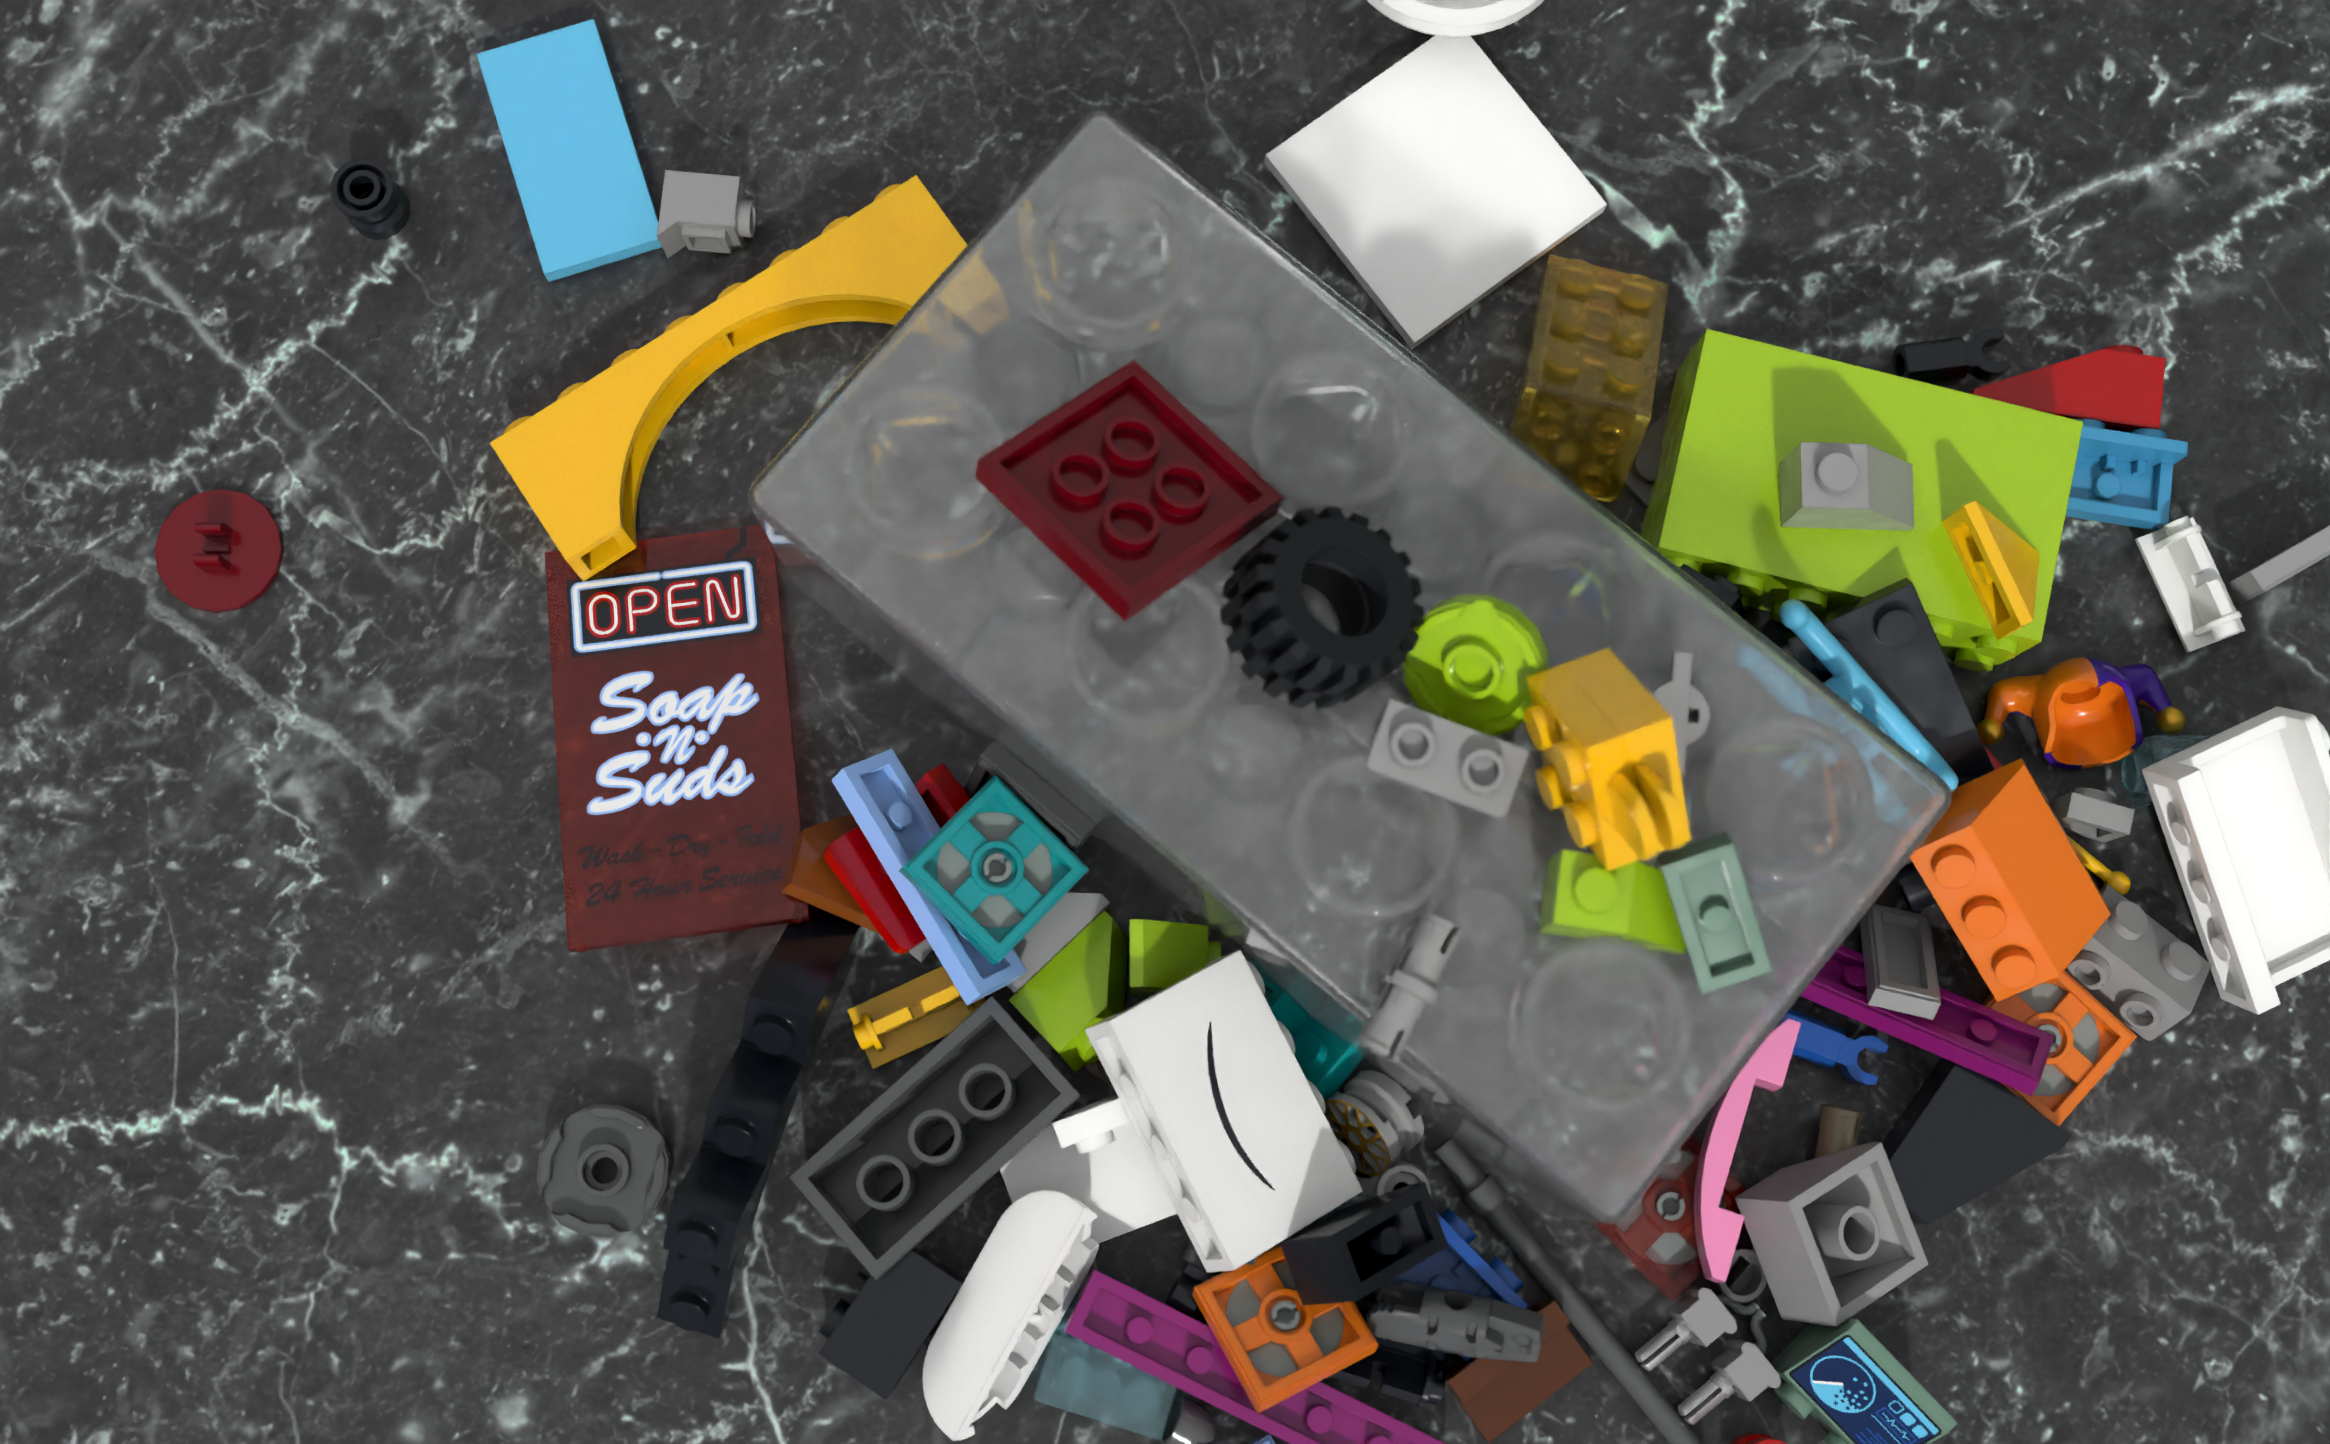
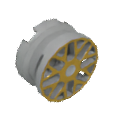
[1324,1070,1424,1176]

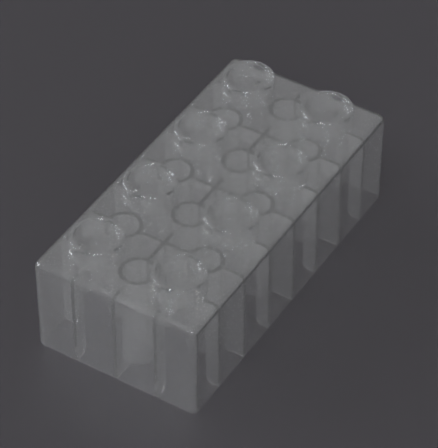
[747,109,1952,1224]

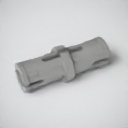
[1355,911,1464,1064]

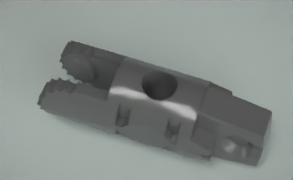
[1365,1280,1544,1362]

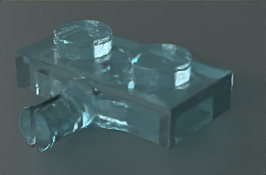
[1033,1332,1177,1440]

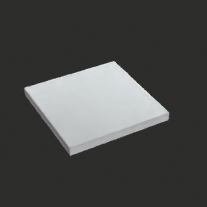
[1264,36,1607,349]

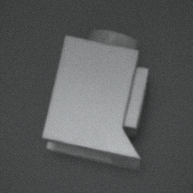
[657,170,756,258]

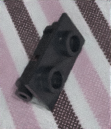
[1327,1318,1453,1408]

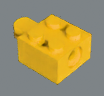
[1523,648,1691,871]

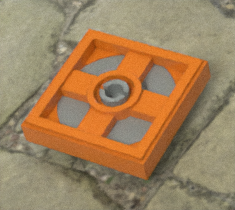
[1981,970,2138,1127]
[1192,1244,1378,1413]

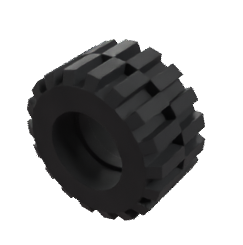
[1220,507,1424,709]

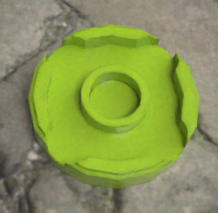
[1403,594,1549,737]

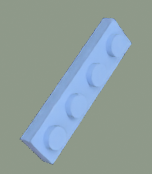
[831,749,1027,1006]

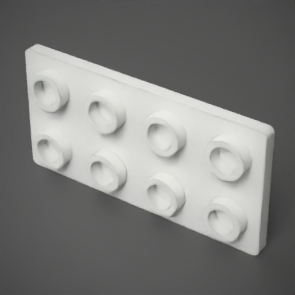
[1000,1094,1177,1243]

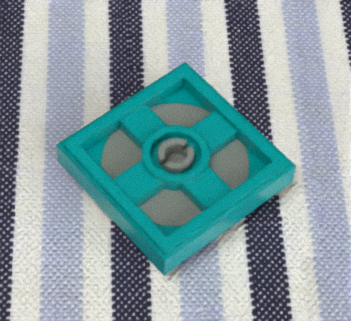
[899,775,1089,966]

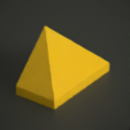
[1942,500,2040,640]

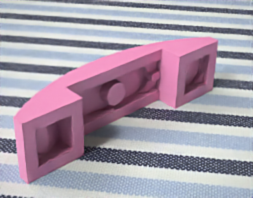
[1694,1019,1801,1283]

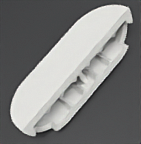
[922,1190,1099,1441]

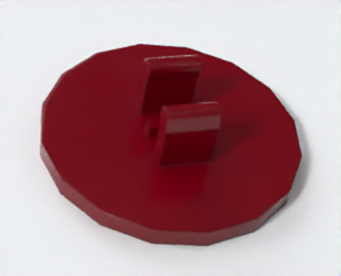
[155,489,284,613]

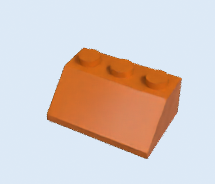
[1902,758,2111,1002]

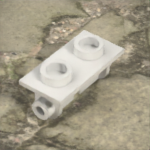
[2135,516,2246,653]

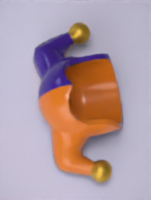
[1976,657,2186,769]

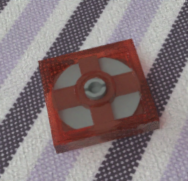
[1574,1112,1746,1301]

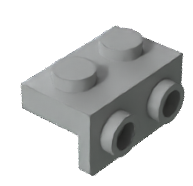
[2065,884,2212,1041]

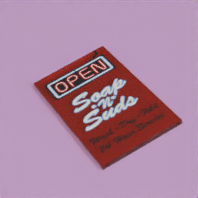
[545,523,810,953]

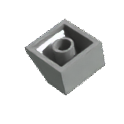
[1735,1142,1929,1327]

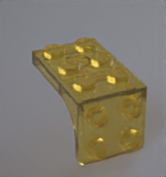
[1498,254,1669,502]

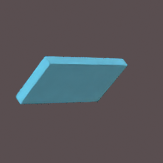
[476,19,662,282]

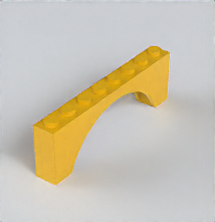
[490,175,1004,582]

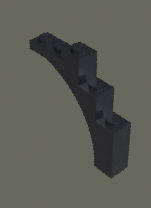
[657,901,862,1339]

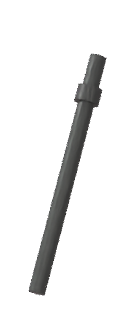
[1432,1136,1704,1444]

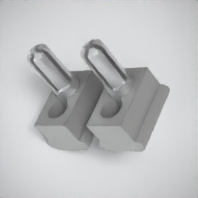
[1635,1285,1781,1425]

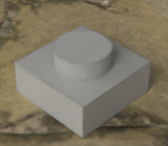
[2049,787,2135,843]

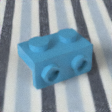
[2066,419,2188,531]

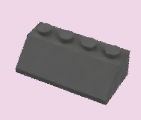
[789,996,1081,1280]

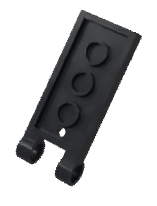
[1784,578,1994,913]

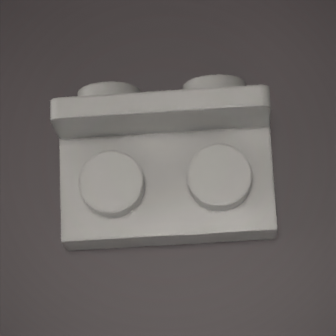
[1365,699,1530,819]

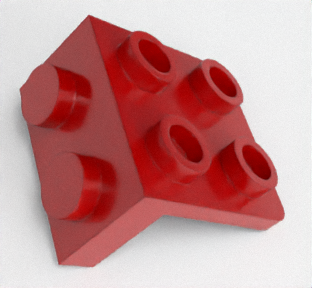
[824,763,970,954]

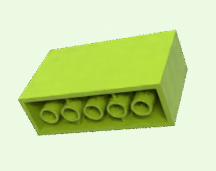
[1631,329,2083,672]

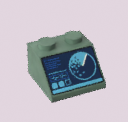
[1770,1318,1958,1444]

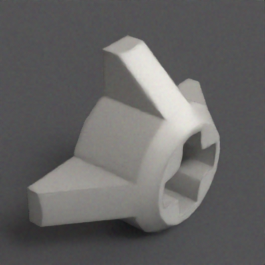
[1651,651,1710,775]

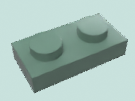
[1656,832,1773,995]

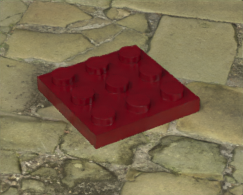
[975,360,1283,622]

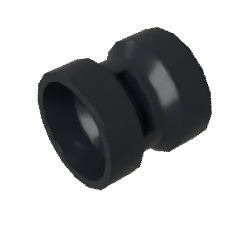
[331,158,410,240]

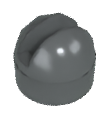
[1712,1245,1767,1302]
[1160,1396,1216,1444]

